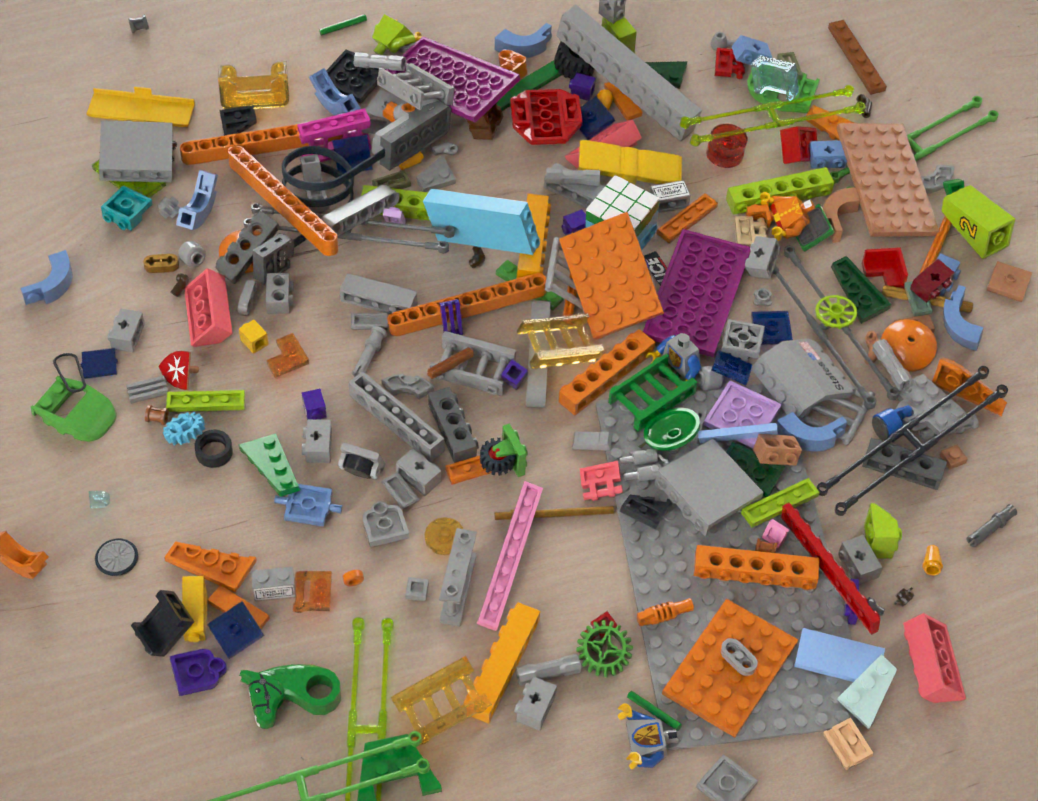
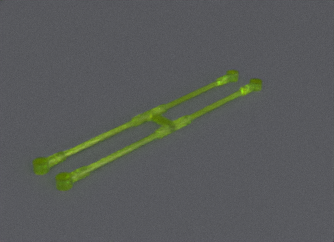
[679,85,865,147]
[345,617,394,801]

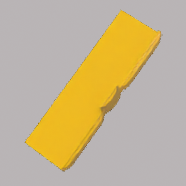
[86,87,195,127]
[577,140,682,185]

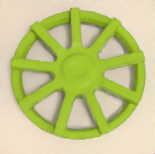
[815,295,857,329]

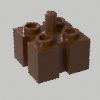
[465,103,504,140]

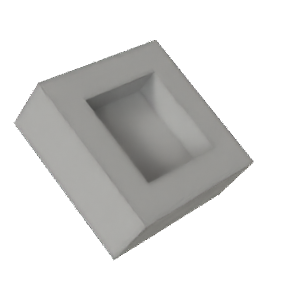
[405,577,429,601]

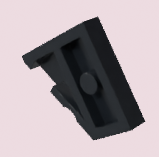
[219,105,257,136]
[620,494,672,529]

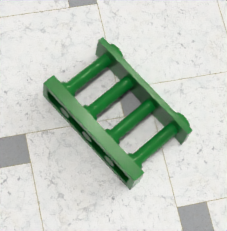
[608,353,697,432]

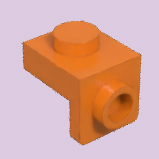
[746,204,774,228]

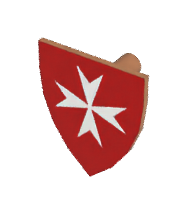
[158,351,199,390]

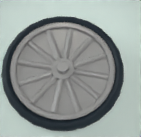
[95,538,138,576]

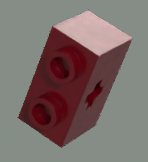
[910,259,955,303]

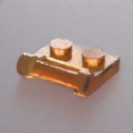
[293,571,332,613]

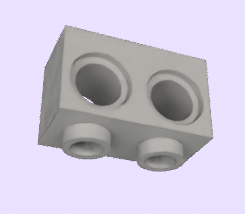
[266,273,294,314]

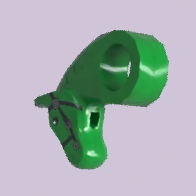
[239,664,341,729]

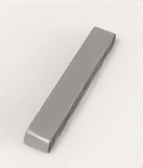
[526,300,551,408]

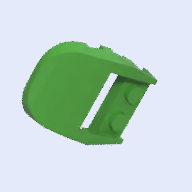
[747,64,820,113]
[31,376,117,442]

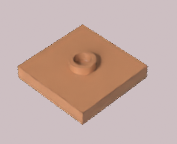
[987,261,1032,302]

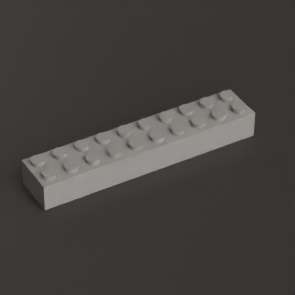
[556,4,702,141]

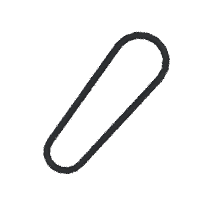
[53,353,86,393]

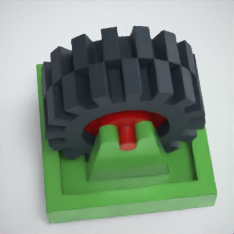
[480,423,528,478]

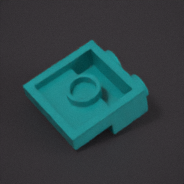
[101,186,153,231]

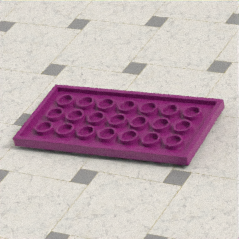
[386,36,521,122]
[643,229,751,358]

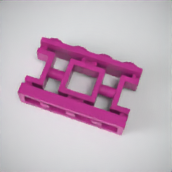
[297,108,371,162]

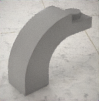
[300,154,330,213]

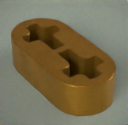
[143,254,179,273]

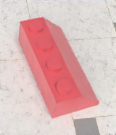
[565,120,642,169]
[184,268,232,347]
[903,613,966,703]

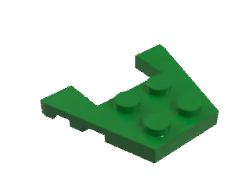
[357,734,442,801]

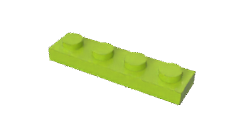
[166,390,245,412]
[741,478,820,528]

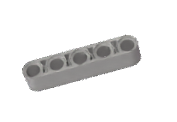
[321,185,399,236]

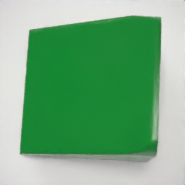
[943,179,965,195]

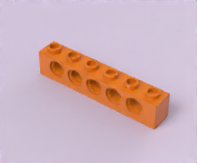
[559,329,655,416]
[693,545,819,590]

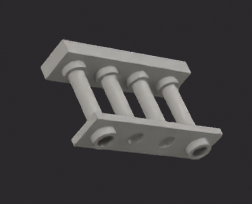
[377,63,454,110]
[430,331,516,396]
[439,528,477,627]

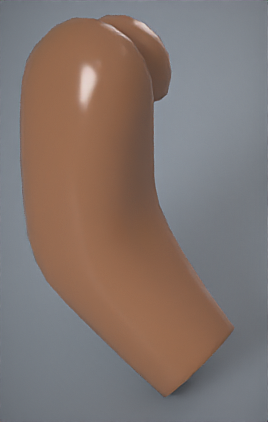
[864,331,879,365]

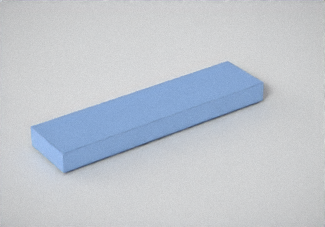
[698,423,778,444]

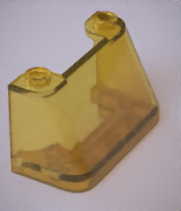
[218,61,289,109]

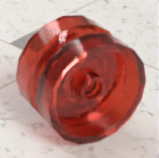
[706,123,748,168]

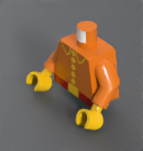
[760,192,815,241]

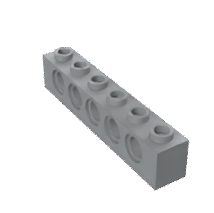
[349,371,444,462]

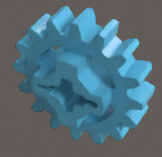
[163,412,206,445]

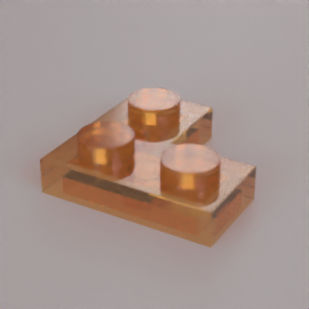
[266,333,309,378]

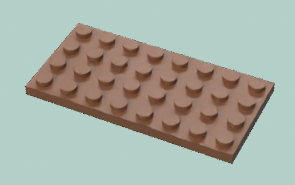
[837,123,939,237]

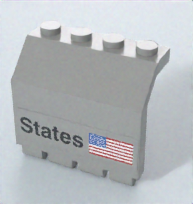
[751,339,855,420]

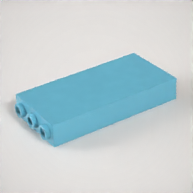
[423,189,540,255]

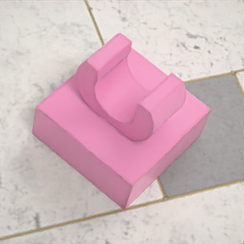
[762,519,789,548]

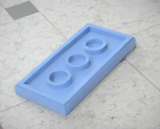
[794,628,885,682]

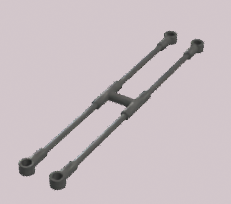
[244,203,455,254]
[772,245,899,409]

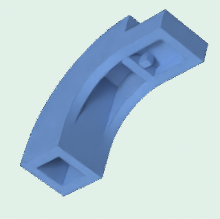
[494,23,552,58]
[309,68,361,116]
[176,170,218,230]
[21,250,73,305]
[943,285,983,351]
[777,412,847,452]

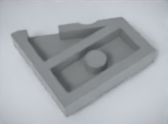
[417,156,456,192]

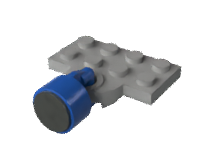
[872,374,971,441]

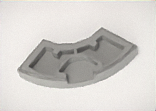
[921,165,954,194]
[382,374,435,399]

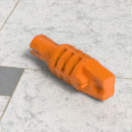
[637,598,694,626]

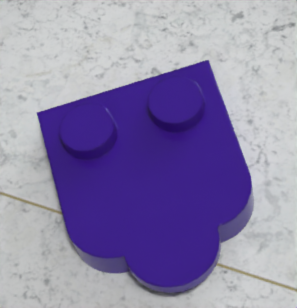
[170,649,227,696]

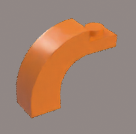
[0,531,49,579]

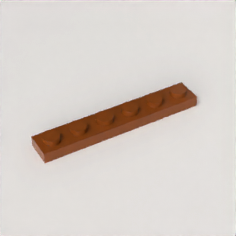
[828,20,887,95]

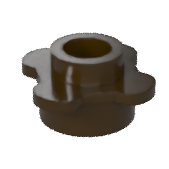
[894,587,915,607]

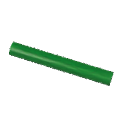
[319,14,367,36]
[627,691,682,731]

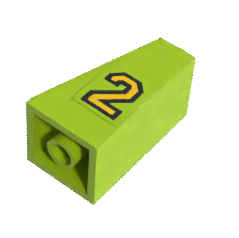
[941,185,1016,259]

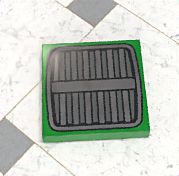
[796,204,835,252]

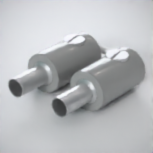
[619,448,669,482]

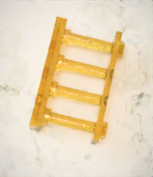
[517,313,604,369]
[391,656,492,745]

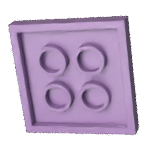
[703,381,781,448]

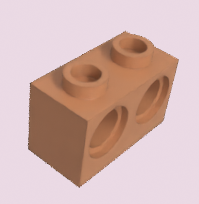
[753,434,802,466]

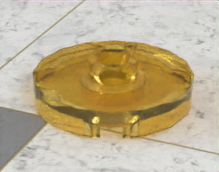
[424,517,463,555]

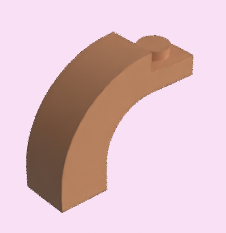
[823,187,860,243]

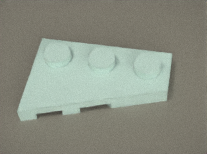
[837,654,897,730]

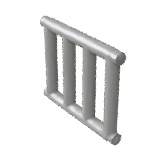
[545,237,584,313]
[801,386,875,445]

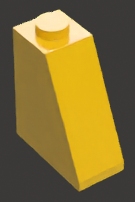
[182,576,208,642]

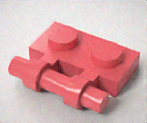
[580,461,623,501]

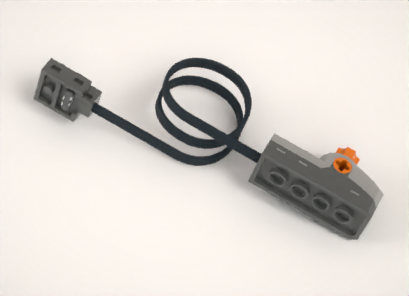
[253,99,451,284]

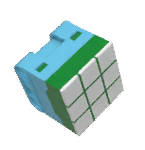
[586,175,659,250]

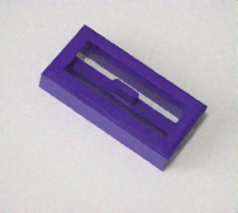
[440,299,463,335]

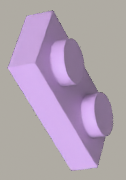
[383,207,406,224]

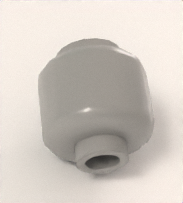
[178,241,206,267]
[695,366,725,391]

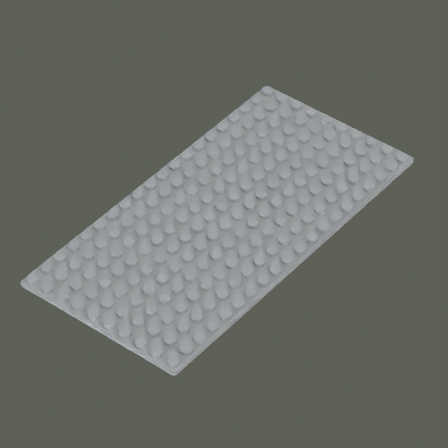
[596,384,875,750]

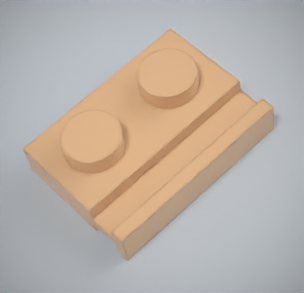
[824,717,873,770]

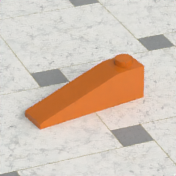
[932,358,1007,416]

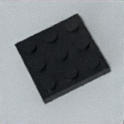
[326,49,386,104]

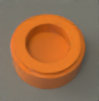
[343,570,364,586]

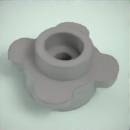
[754,288,772,306]

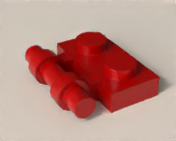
[714,48,745,79]

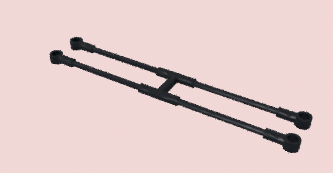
[817,366,1008,516]

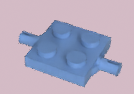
[274,484,343,527]

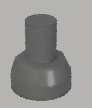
[867,597,885,616]

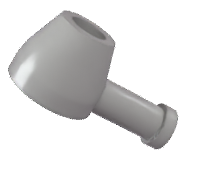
[711,32,736,50]

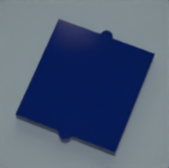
[80,348,118,379]

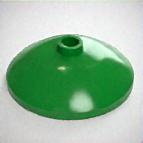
[643,408,701,451]

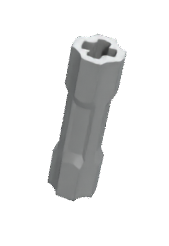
[353,52,406,71]
[546,168,600,186]
[872,339,914,391]
[516,654,581,686]

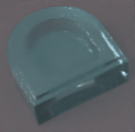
[89,491,110,508]

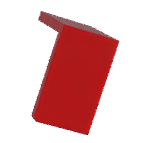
[780,126,818,164]
[861,247,908,289]

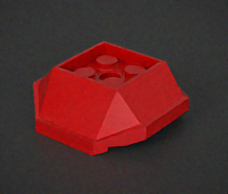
[510,89,582,145]

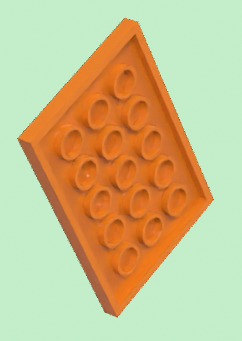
[559,212,664,340]
[662,598,798,738]

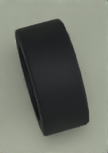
[194,429,233,468]

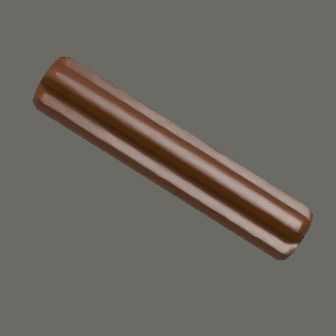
[427,347,474,379]

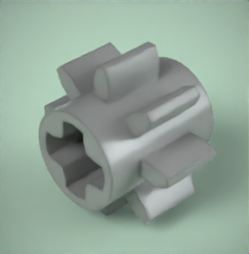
[158,196,180,219]

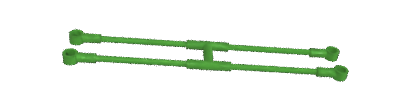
[830,96,999,188]
[207,731,430,801]

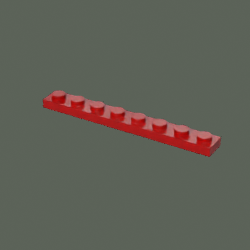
[781,503,881,635]

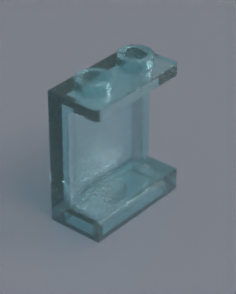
[751,55,799,101]

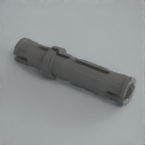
[966,504,1017,547]

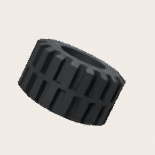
[554,41,595,80]

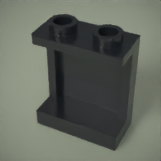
[131,590,194,657]

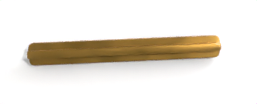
[882,285,973,313]

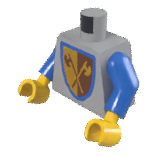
[646,333,701,388]
[618,703,678,769]

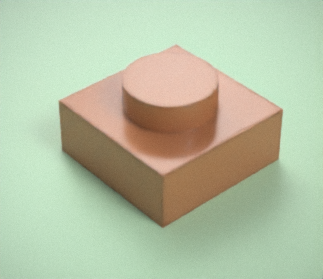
[940,444,968,469]

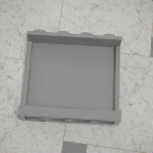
[99,121,172,182]
[656,438,763,537]

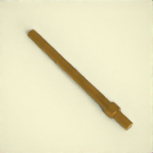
[494,506,614,520]

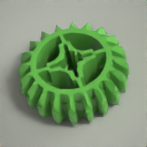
[576,620,633,677]

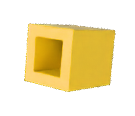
[239,320,269,354]

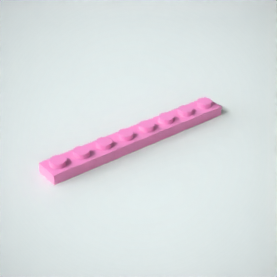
[477,481,543,631]

